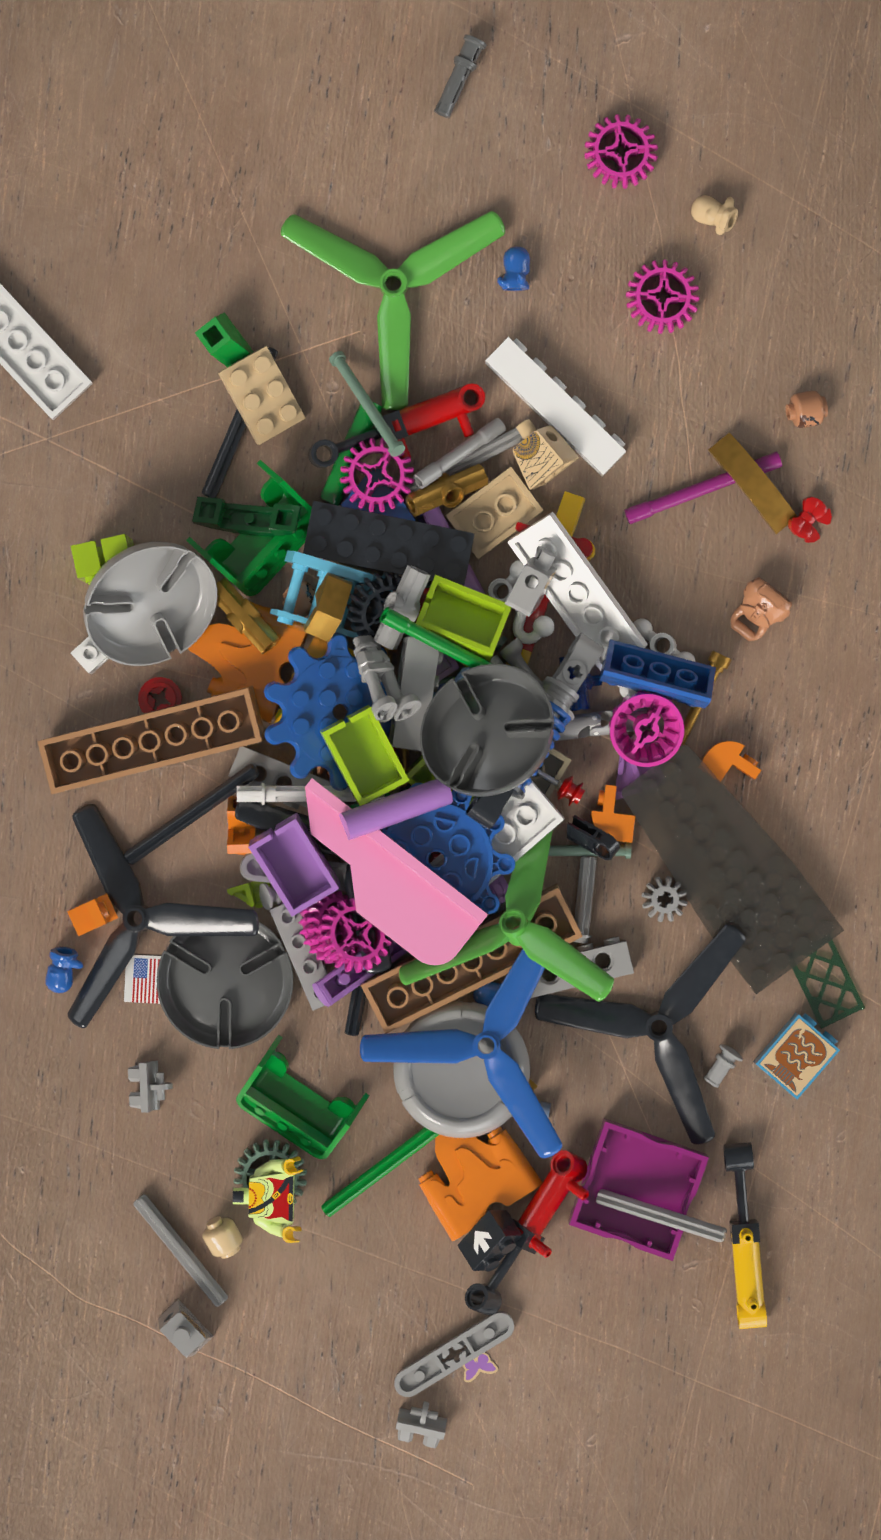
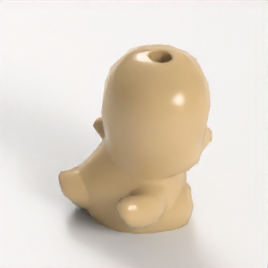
[691,195,738,235]

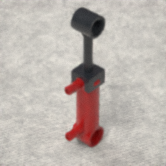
[308,383,485,468]
[465,1150,589,1315]

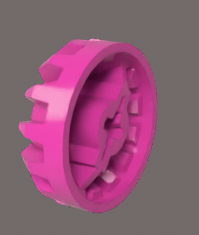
[609,691,684,767]

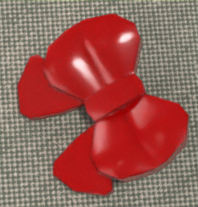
[788,496,832,543]

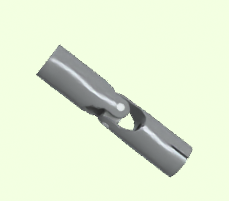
[552,707,651,741]

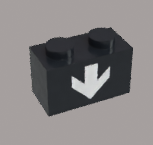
[457,1210,523,1272]

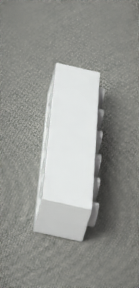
[485,337,626,477]

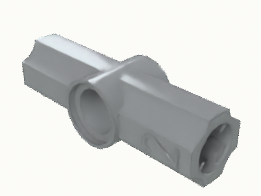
[373,565,431,650]

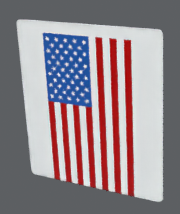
[124,955,161,1004]

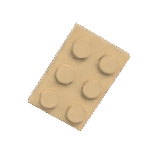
[218,346,305,445]
[445,467,544,560]

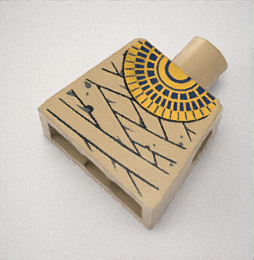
[513,419,579,490]

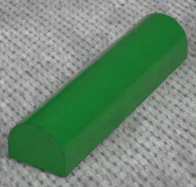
[319,402,383,506]

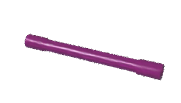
[624,451,782,525]

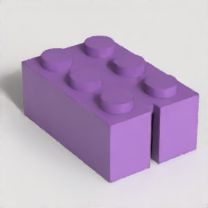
[248,813,340,916]

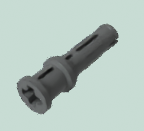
[434,34,487,119]

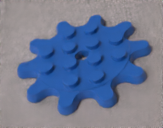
[264,633,391,791]
[382,782,515,914]

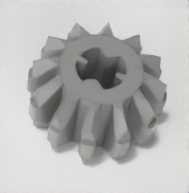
[641,876,688,922]

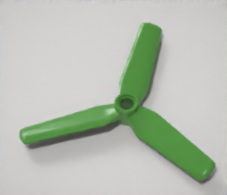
[281,211,505,410]
[399,830,614,1001]

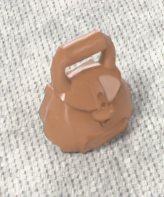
[731,577,792,641]

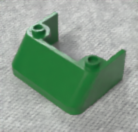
[186,460,312,596]
[236,1034,370,1159]

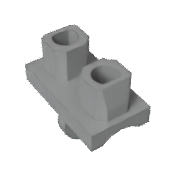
[128,1060,173,1112]
[396,1401,447,1448]

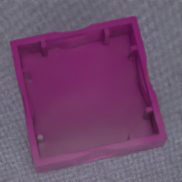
[568,1118,709,1261]

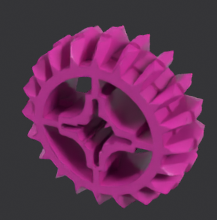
[584,114,658,189]
[626,259,700,334]
[340,438,414,513]
[298,891,359,964]
[318,898,392,973]

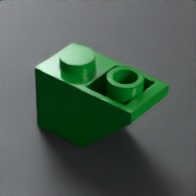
[195,312,254,367]

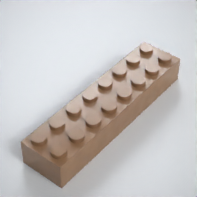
[37,686,266,794]
[361,883,583,1034]

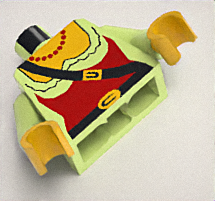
[233,1156,303,1243]

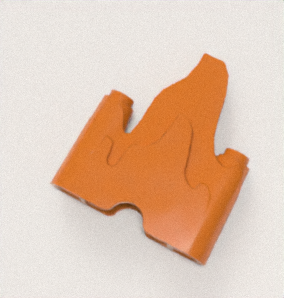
[188,602,308,724]
[418,1126,543,1241]

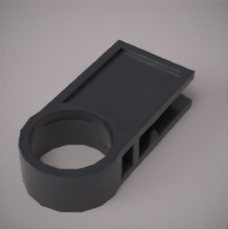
[567,815,620,860]

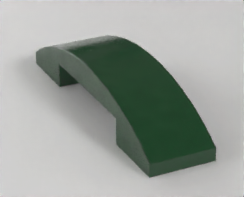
[192,496,302,536]

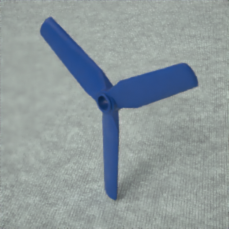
[360,949,563,1158]

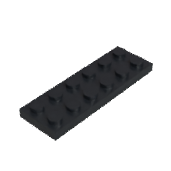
[303,501,475,586]

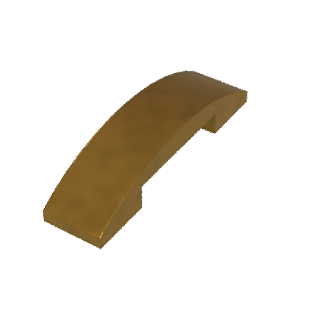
[708,432,797,534]

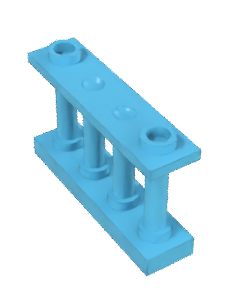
[270,550,393,644]

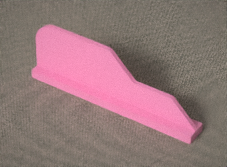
[305,778,488,965]

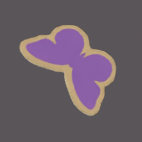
[463,1352,498,1382]

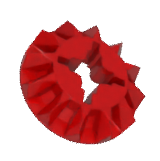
[138,677,182,713]

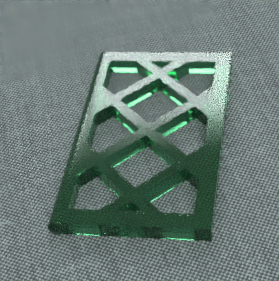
[786,934,865,1029]

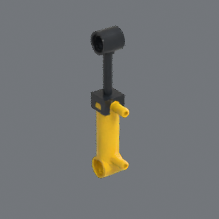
[723,1142,767,1329]

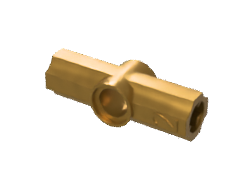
[406,464,488,517]
[216,578,280,654]

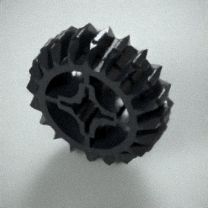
[347,572,420,646]

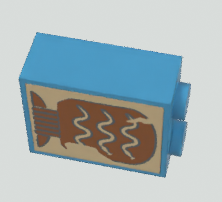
[753,1013,840,1100]

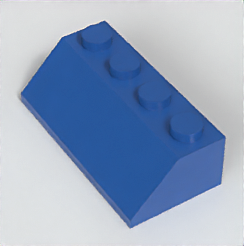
[599,639,716,709]

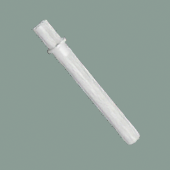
[237,783,385,805]

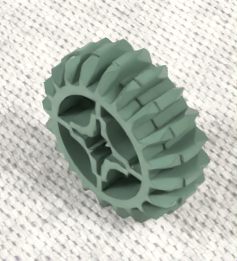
[234,1139,307,1205]

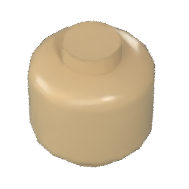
[202,1216,243,1259]

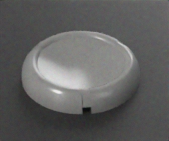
[83,541,217,666]
[393,1001,530,1138]

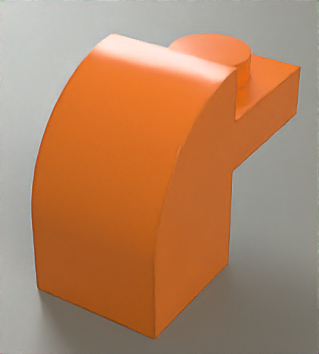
[696,741,761,782]
[590,785,635,843]
[227,796,257,855]
[67,893,118,936]

